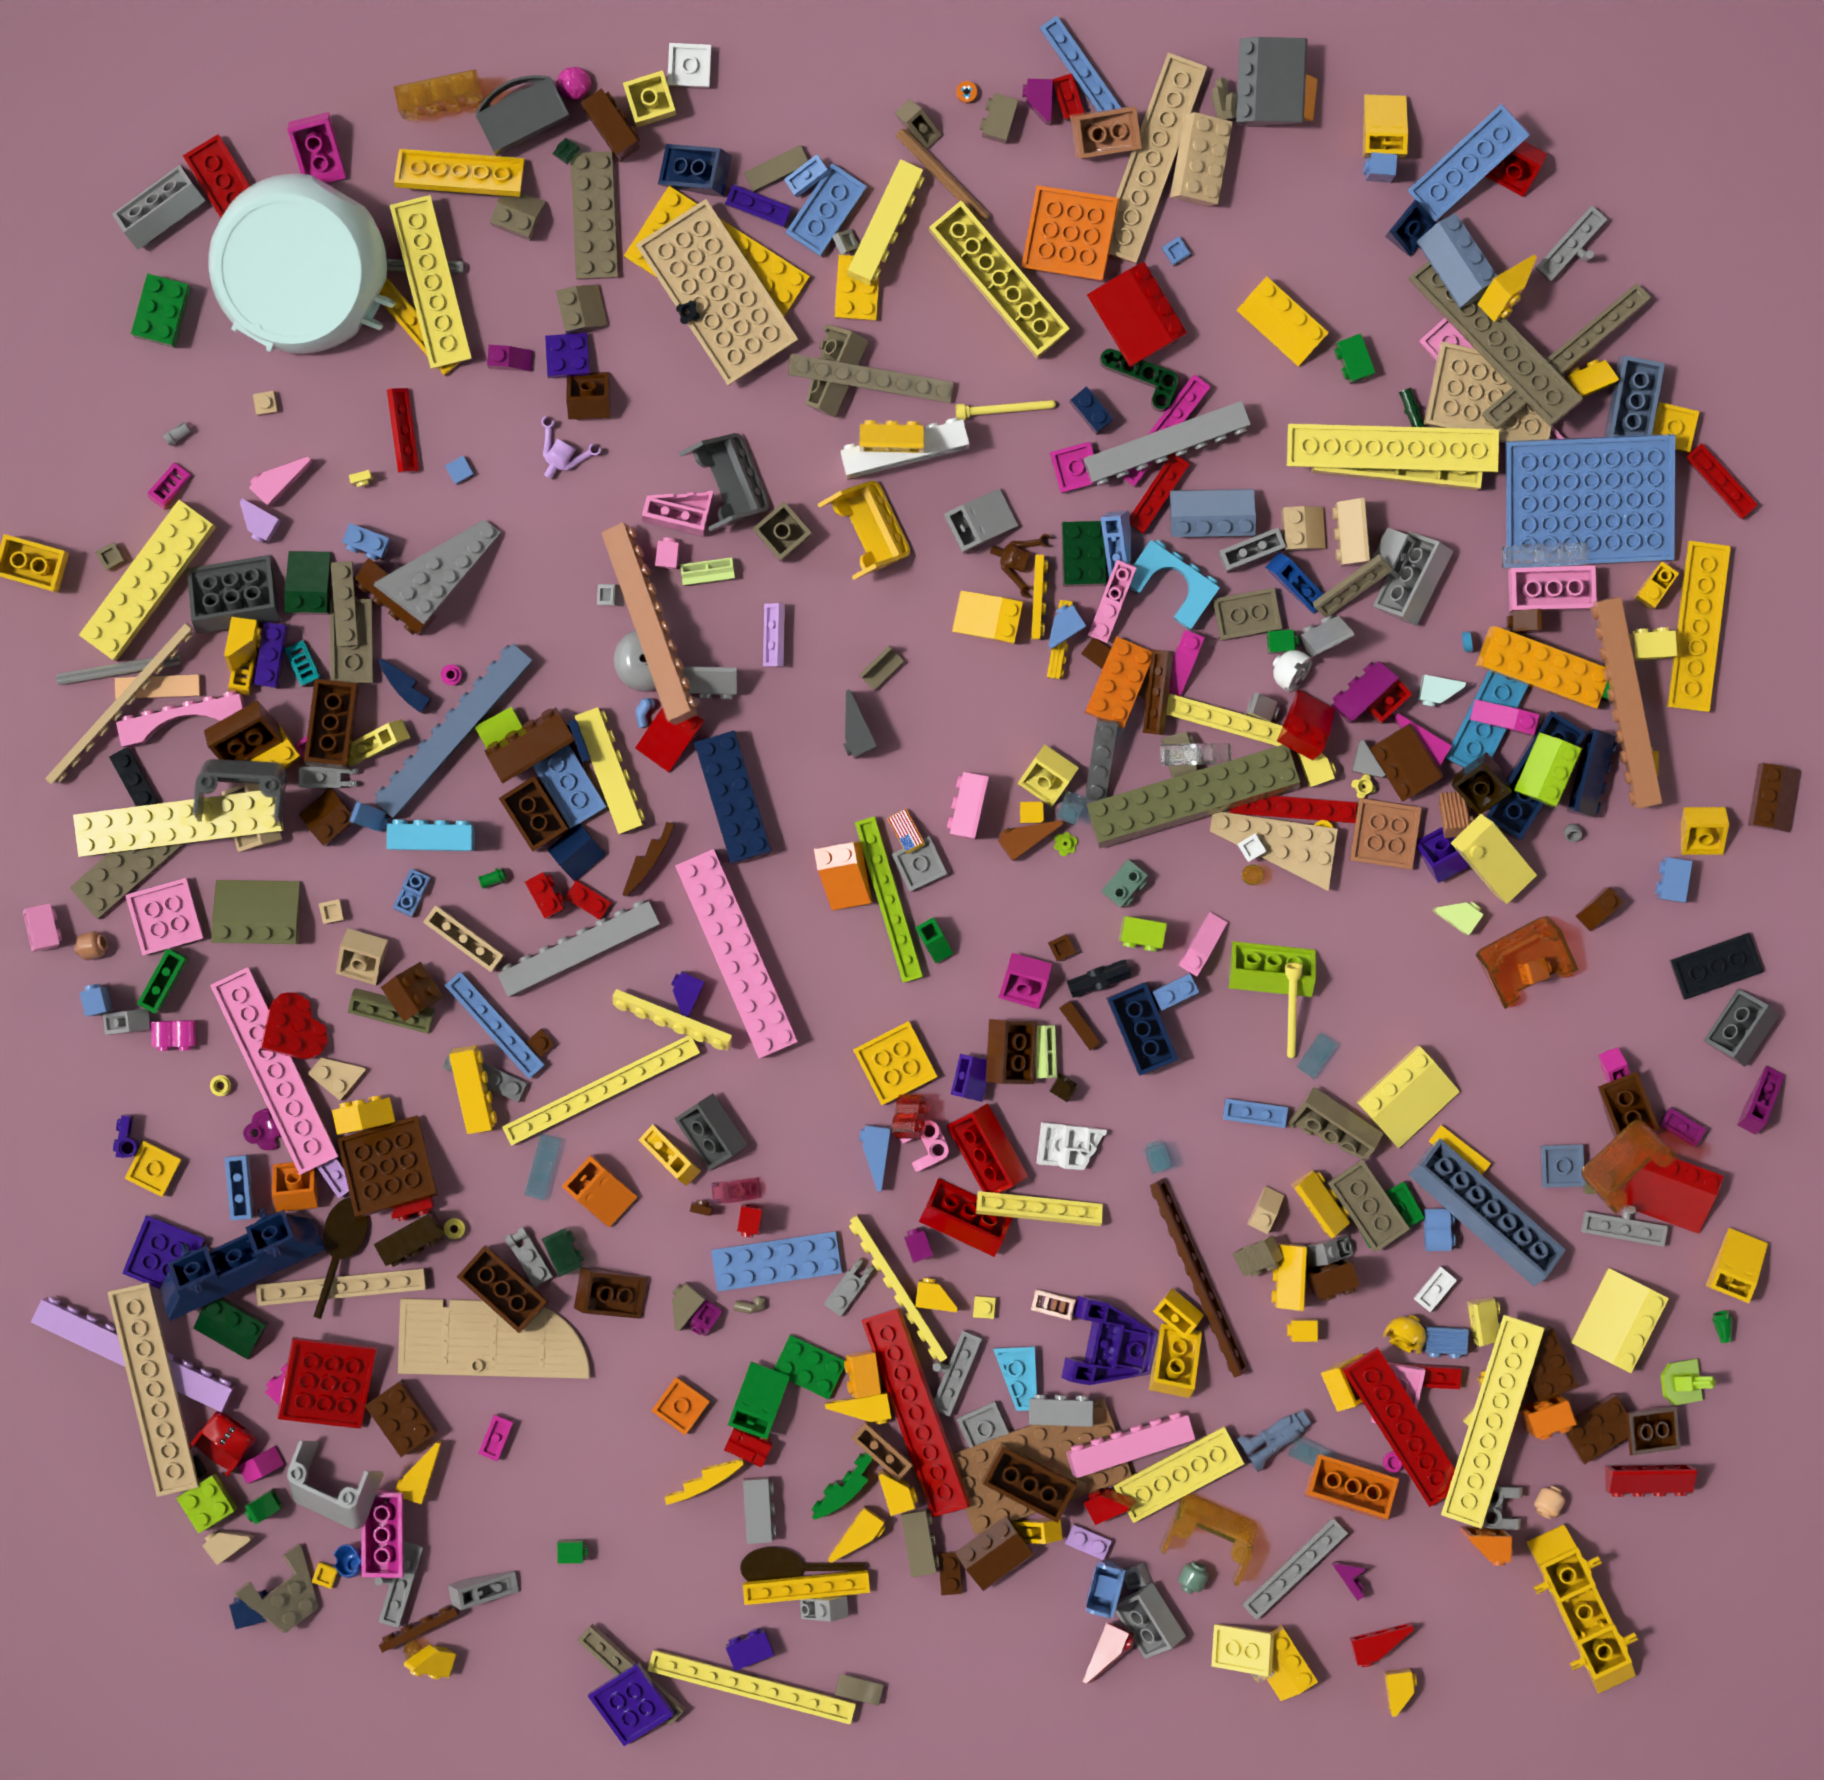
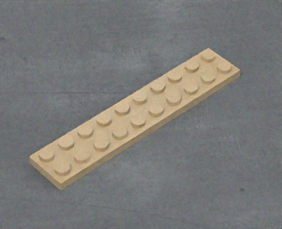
[1109,53,1207,264]
[107,1282,199,1497]

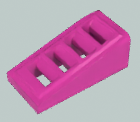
[147,462,191,510]

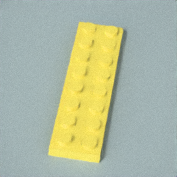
[390,195,472,369]

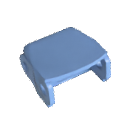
[1086,1560,1125,1619]

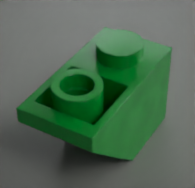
[915,917,954,964]
[245,1489,283,1525]

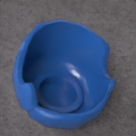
[333,1544,362,1578]

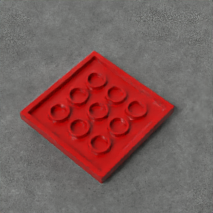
[277,1337,377,1429]

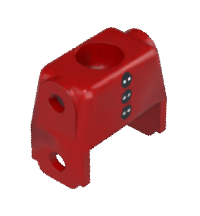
[189,1411,256,1477]

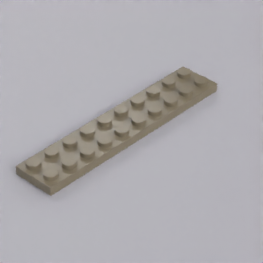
[1409,261,1583,427]

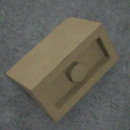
[859,645,904,690]

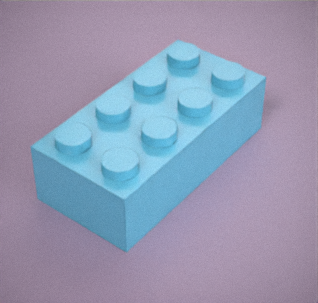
[387,820,476,851]

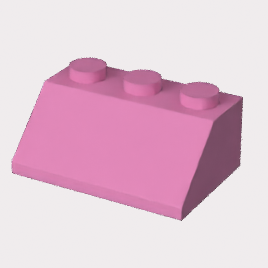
[947,772,989,839]

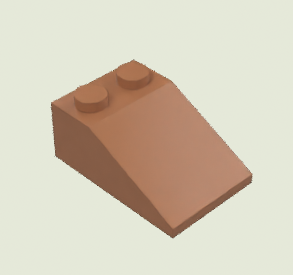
[1070,106,1142,159]

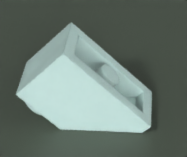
[1417,675,1466,707]

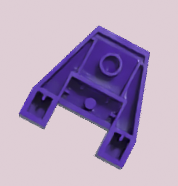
[1061,1296,1159,1385]

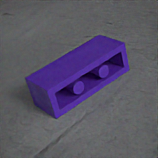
[254,622,288,689]

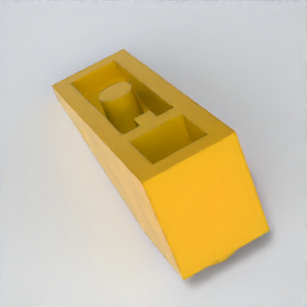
[639,1125,701,1186]
[825,1391,891,1425]
[396,1440,442,1504]
[828,1506,886,1563]

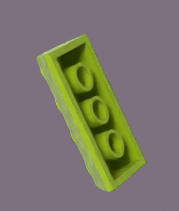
[1229,941,1316,997]

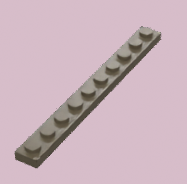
[1482,283,1651,429]

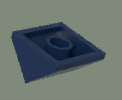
[1385,200,1436,257]
[547,824,606,882]

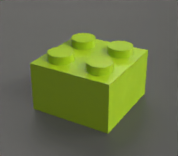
[1119,916,1167,952]
[176,1473,238,1534]

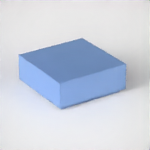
[1161,236,1191,266]
[445,456,474,485]

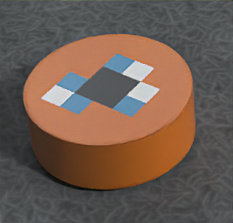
[956,81,977,103]

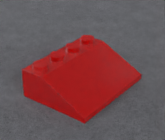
[1087,261,1187,367]
[1619,1146,1724,1234]

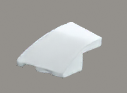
[1036,1122,1107,1170]

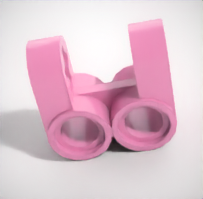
[898,1120,949,1172]

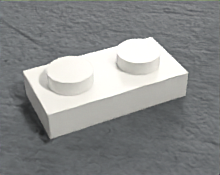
[1413,1266,1457,1312]

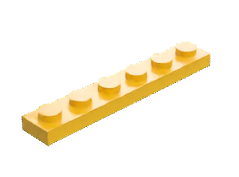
[743,1570,870,1605]

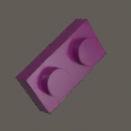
[1659,1107,1706,1147]

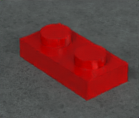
[1053,73,1084,121]
[565,880,612,920]

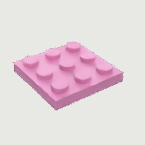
[125,878,204,956]

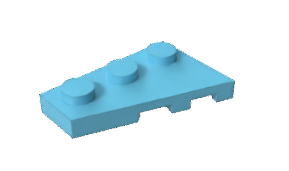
[993,1346,1037,1411]

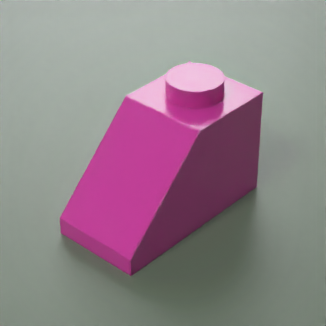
[1599,1047,1630,1083]

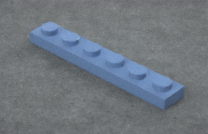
[1040,16,1121,111]
[445,971,545,1079]

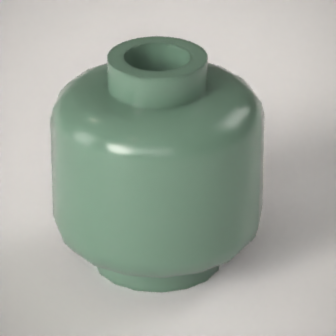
[1178,1561,1209,1594]

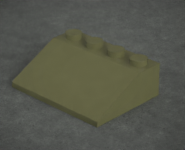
[211,880,300,944]

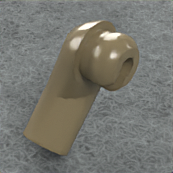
[734,1296,765,1314]

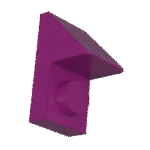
[1332,1561,1366,1601]

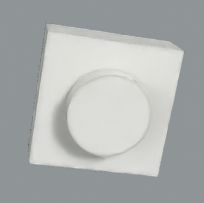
[1238,833,1266,862]

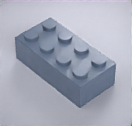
[1604,355,1665,437]

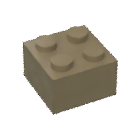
[752,501,812,562]

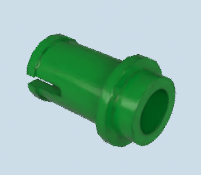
[478,868,506,889]

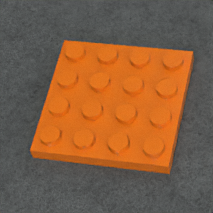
[1021,185,1119,282]

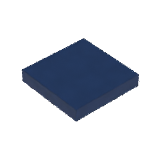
[568,720,590,764]

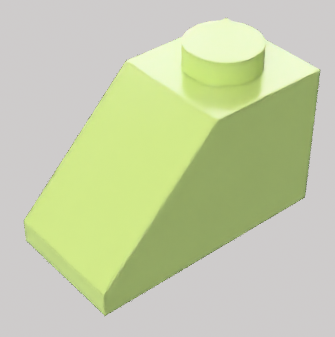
[1432,902,1484,935]

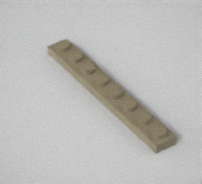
[787,354,954,403]

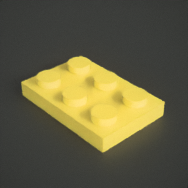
[1211,1624,1274,1676]

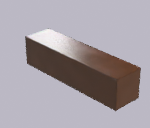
[1059,1000,1100,1050]

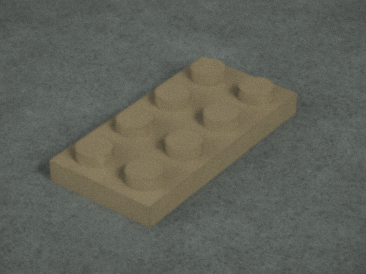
[330,599,374,683]
[1327,1159,1410,1253]

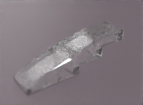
[1502,542,1588,568]
[1160,743,1232,766]

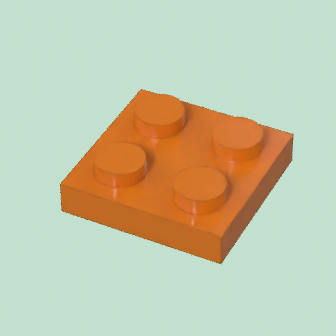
[651,1376,710,1435]

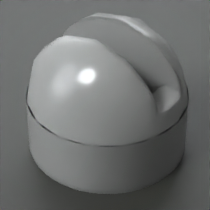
[1564,824,1582,842]

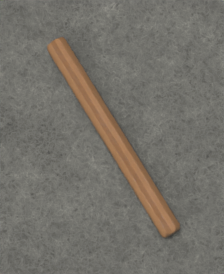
[896,128,990,223]

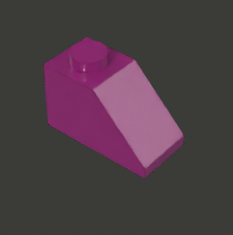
[1022,78,1053,125]
[487,345,533,372]
[904,1227,933,1263]

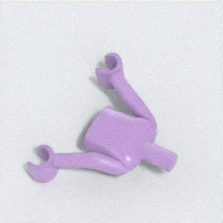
[541,416,602,479]

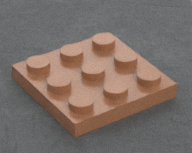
[1349,798,1422,870]

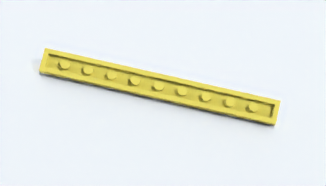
[502,1035,700,1146]
[648,1649,856,1725]

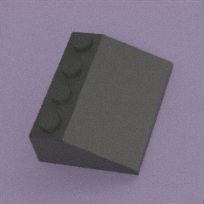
[1236,37,1308,127]
[187,555,280,634]

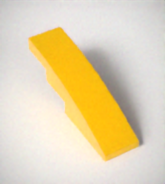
[665,1458,744,1505]

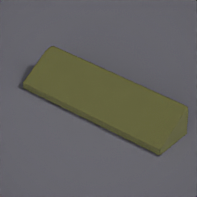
[348,988,435,1034]

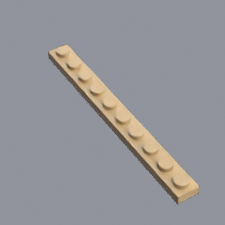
[45,623,194,784]

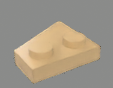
[308,1057,367,1100]

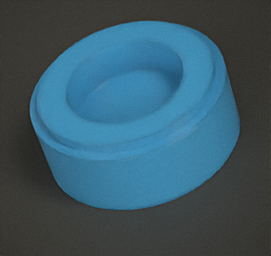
[1462,631,1473,653]

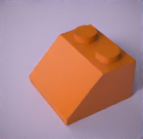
[272,1162,318,1212]

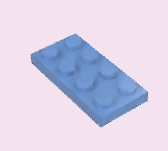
[785,163,867,257]
[533,744,606,829]

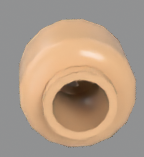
[1534,1486,1565,1519]

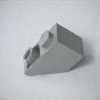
[1306,1235,1354,1267]
[800,1596,849,1622]

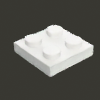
[667,43,711,88]

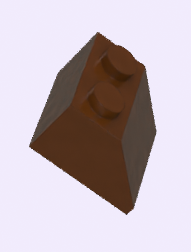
[566,372,611,420]
[299,788,354,847]

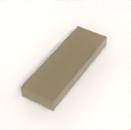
[744,145,808,192]

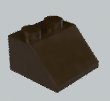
[1452,752,1511,815]

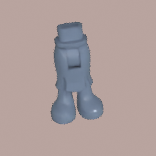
[1236,1410,1311,1472]

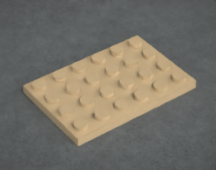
[1424,342,1562,443]

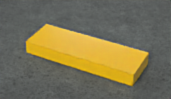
[1428,1125,1491,1175]

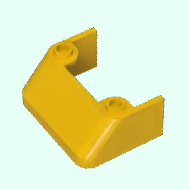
[818,480,910,580]

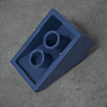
[658,144,732,196]

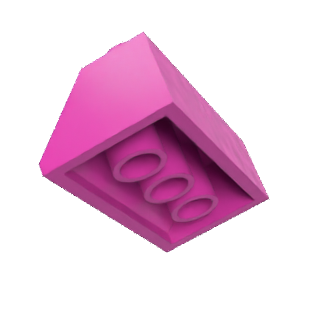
[361,1489,404,1578]

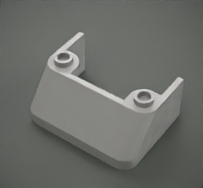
[287,1440,384,1529]

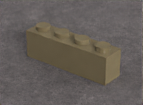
[805,324,868,418]
[1287,1087,1383,1161]

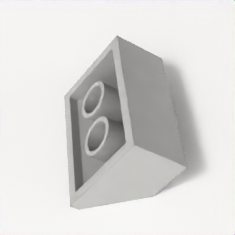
[682,666,738,699]
[1115,1583,1186,1659]

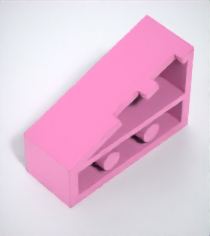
[642,491,714,537]

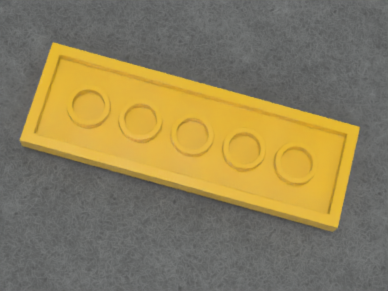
[394,149,525,197]

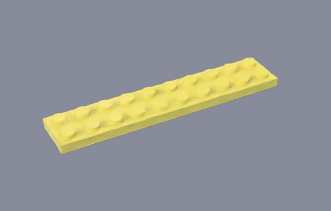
[1287,424,1499,472]
[73,791,284,857]
[1441,1314,1545,1528]

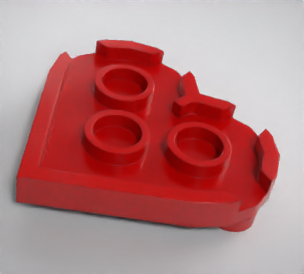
[260,992,327,1060]

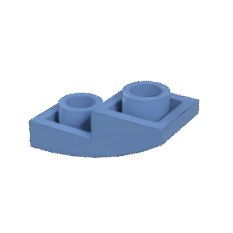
[393,869,430,918]

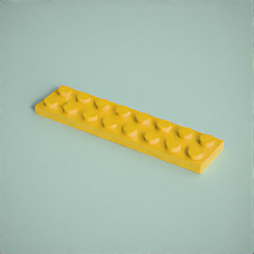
[1667,541,1731,712]

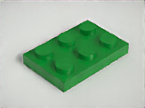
[1357,1181,1424,1249]
[774,1334,846,1400]

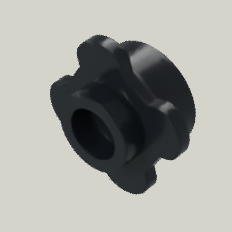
[676,300,700,324]

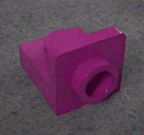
[688,1299,722,1336]

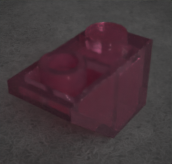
[711,1177,761,1204]

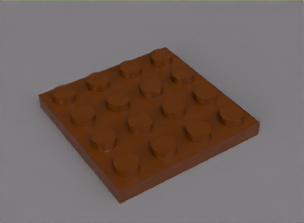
[337,1115,438,1219]

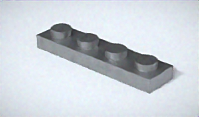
[1085,718,1118,801]
[442,1049,527,1102]

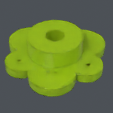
[1054,832,1077,856]

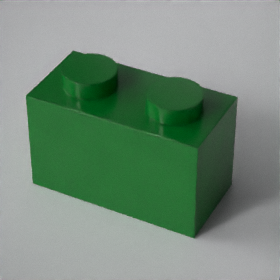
[1334,333,1375,384]

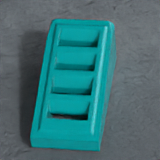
[284,640,321,687]

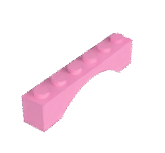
[116,691,245,748]

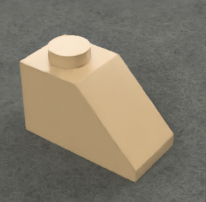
[1247,1186,1284,1234]
[202,1530,254,1565]

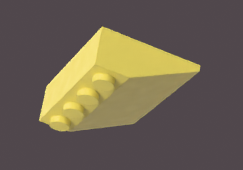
[1356,1046,1460,1149]
[1571,1268,1669,1373]

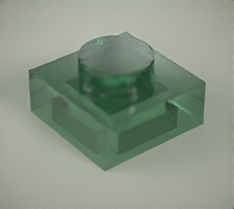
[552,138,580,164]

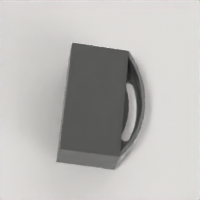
[475,75,571,156]

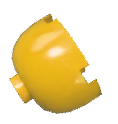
[1383,1315,1426,1354]

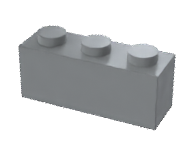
[1218,528,1286,572]
[1029,1394,1093,1427]
[743,1477,776,1544]

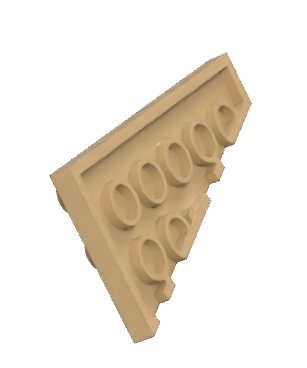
[1210,812,1338,891]

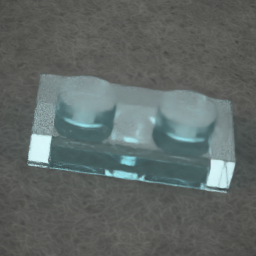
[1288,1437,1335,1466]

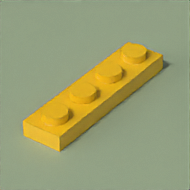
[1031,555,1048,640]

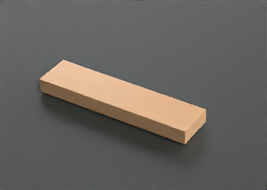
[115,675,201,699]

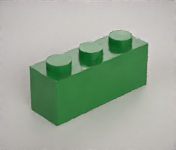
[137,948,189,1014]

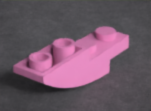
[1088,559,1137,643]

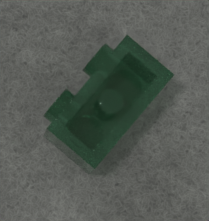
[542,1227,585,1277]

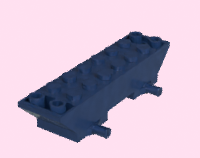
[159,1207,325,1321]

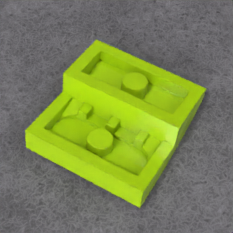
[475,707,523,748]

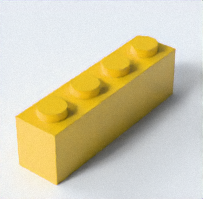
[449,1045,497,1134]

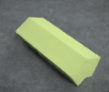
[680,557,735,586]
[1035,1025,1057,1078]

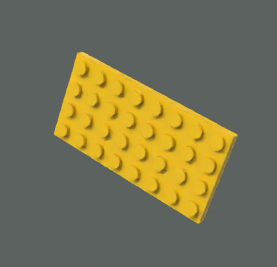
[624,186,810,317]

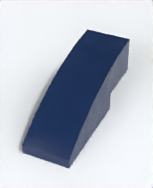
[378,658,431,714]

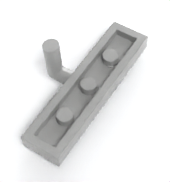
[1535,206,1607,282]
[1581,1204,1668,1247]
[933,1330,982,1416]
[374,1541,424,1628]

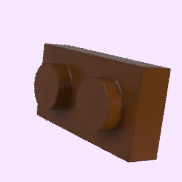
[938,1551,962,1596]

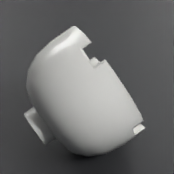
[1273,650,1312,693]

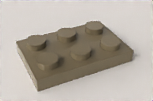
[1212,587,1282,641]

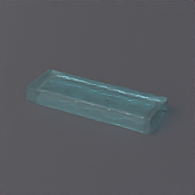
[524,1134,562,1200]

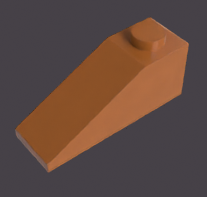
[998,820,1064,861]

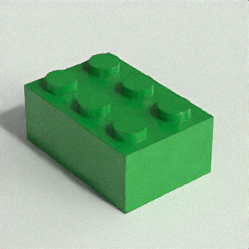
[131,273,192,348]

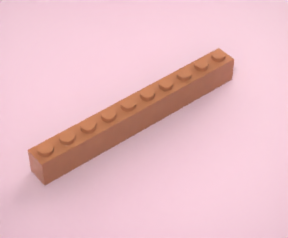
[601,522,698,725]
[1591,597,1662,809]

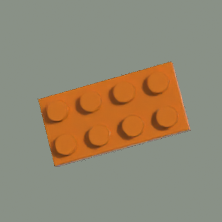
[1084,636,1152,730]

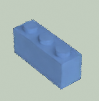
[225,1154,255,1221]

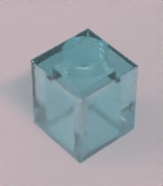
[1056,790,1086,825]
[1143,1140,1172,1174]

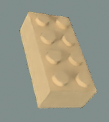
[1170,112,1232,207]

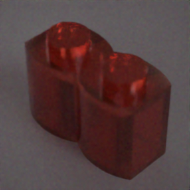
[891,1095,930,1139]

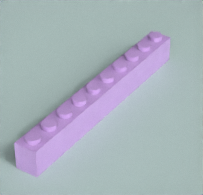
[31,1296,235,1412]

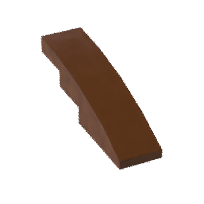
[622,822,675,897]

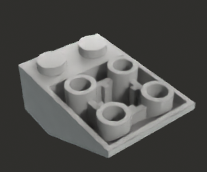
[943,488,1018,554]

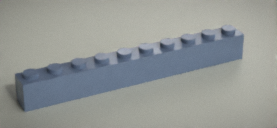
[374,644,534,818]

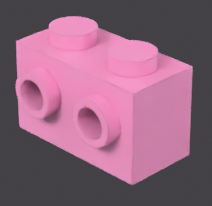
[23,904,62,952]

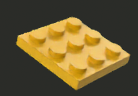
[853,1021,937,1106]

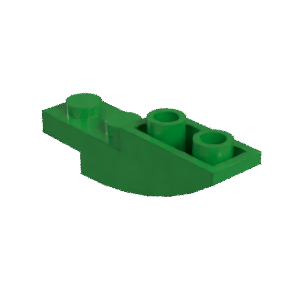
[811,1452,873,1520]

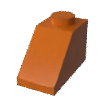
[1517,957,1552,985]

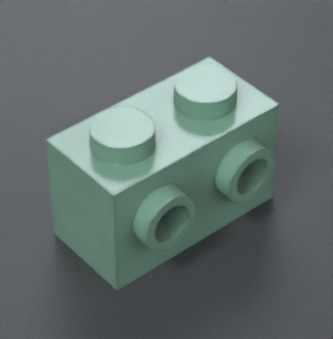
[1100,859,1148,908]

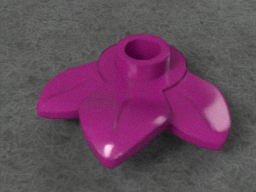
[243,1108,280,1151]

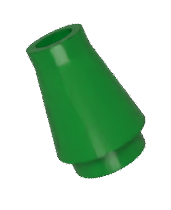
[1712,1310,1733,1343]

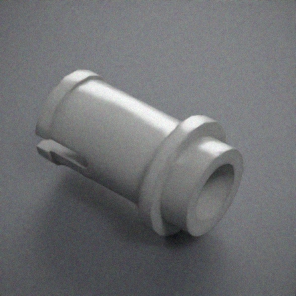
[163,421,191,446]

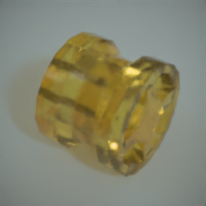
[1241,864,1263,885]

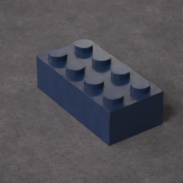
[1106,982,1178,1076]

